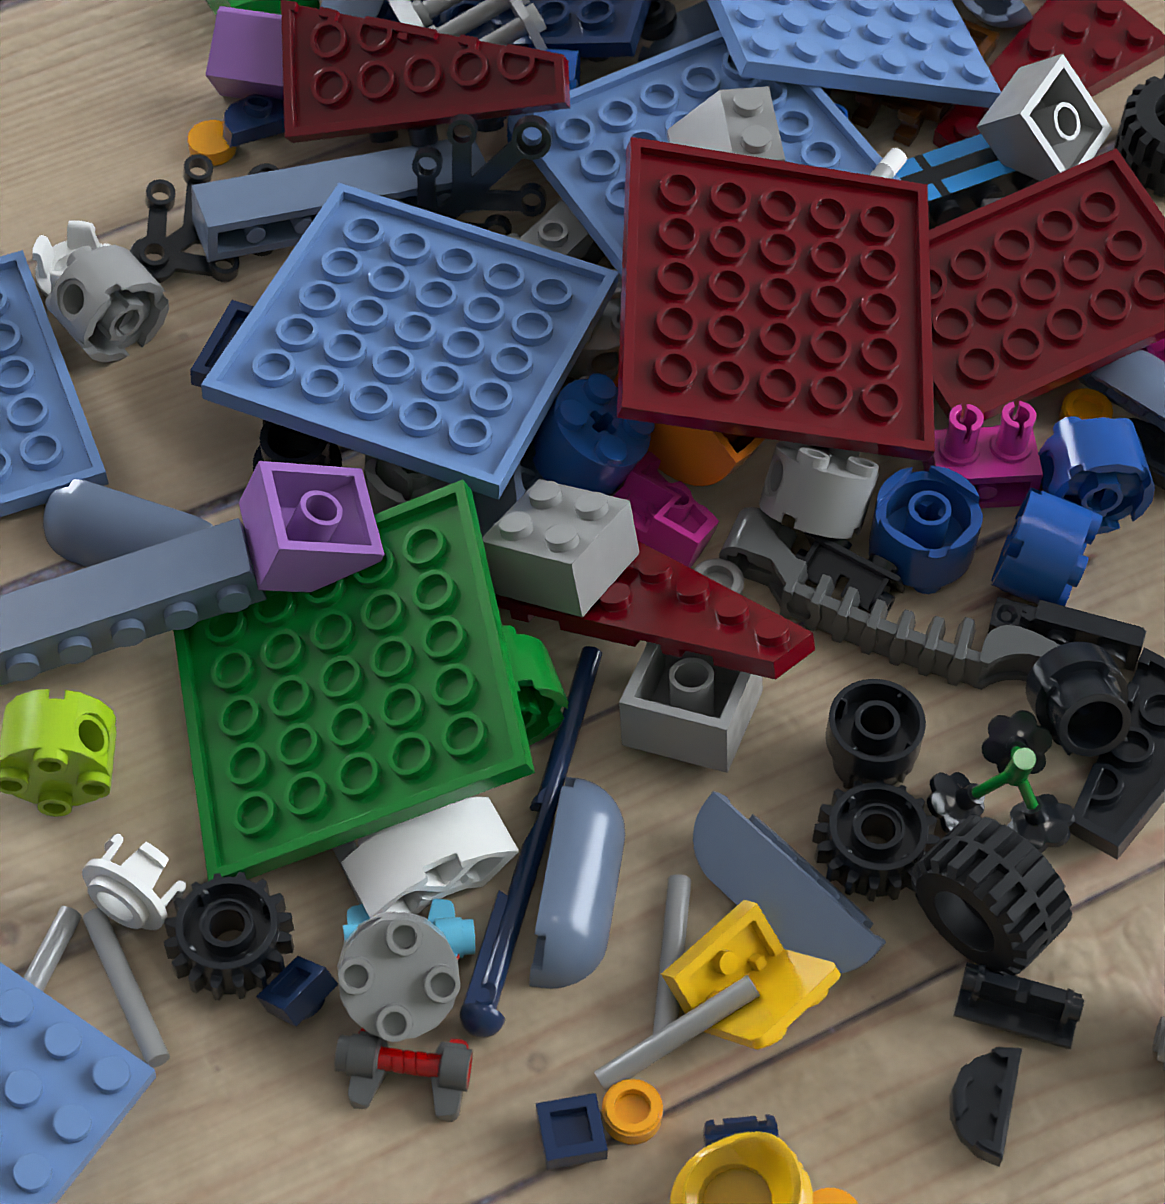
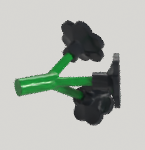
[927,710,1076,853]

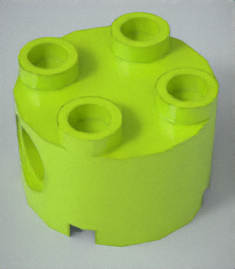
[0,689,117,817]

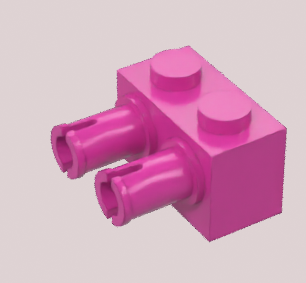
[922,401,1043,509]

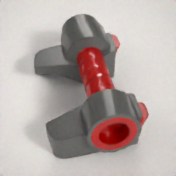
[334,1028,473,1122]

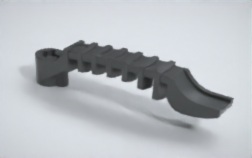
[719,507,1060,690]

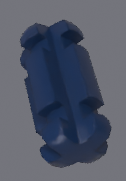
[703,1114,779,1147]

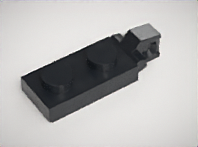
[988,597,1146,672]

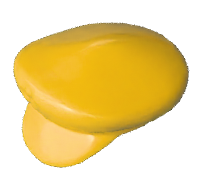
[670,1132,813,1204]

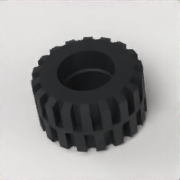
[1114,74,1165,197]
[911,815,1073,976]

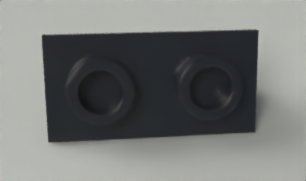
[795,532,905,613]
[953,962,1084,1049]

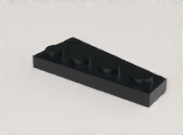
[1069,647,1165,860]

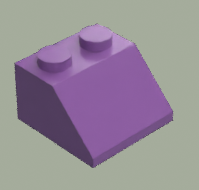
[239,461,384,593]

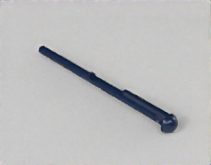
[460,646,602,1038]

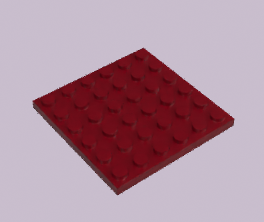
[617,137,935,462]

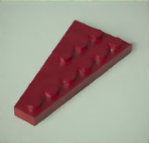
[281,0,570,143]
[932,0,1165,148]
[495,540,815,680]

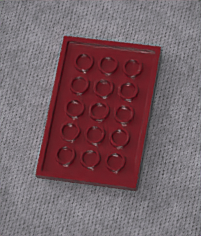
[929,148,1165,421]

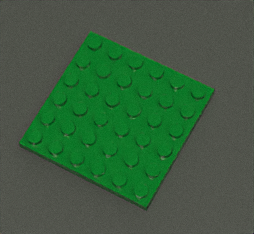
[173,479,535,881]

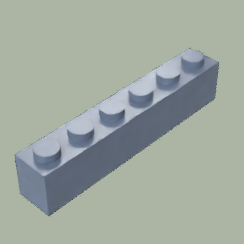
[191,135,490,262]
[0,518,267,686]

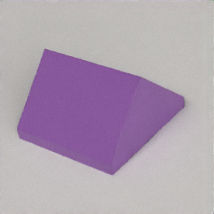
[205,6,284,100]

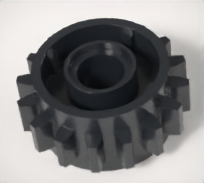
[812,780,940,902]
[164,872,294,1000]

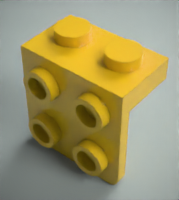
[661,900,841,1050]

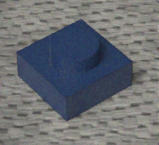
[256,955,339,1027]
[536,1093,608,1170]

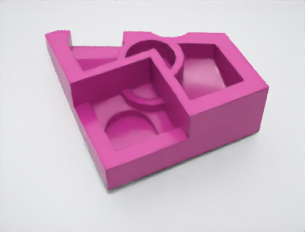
[613,451,719,568]

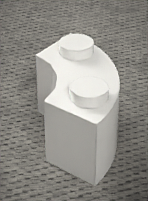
[341,797,519,918]

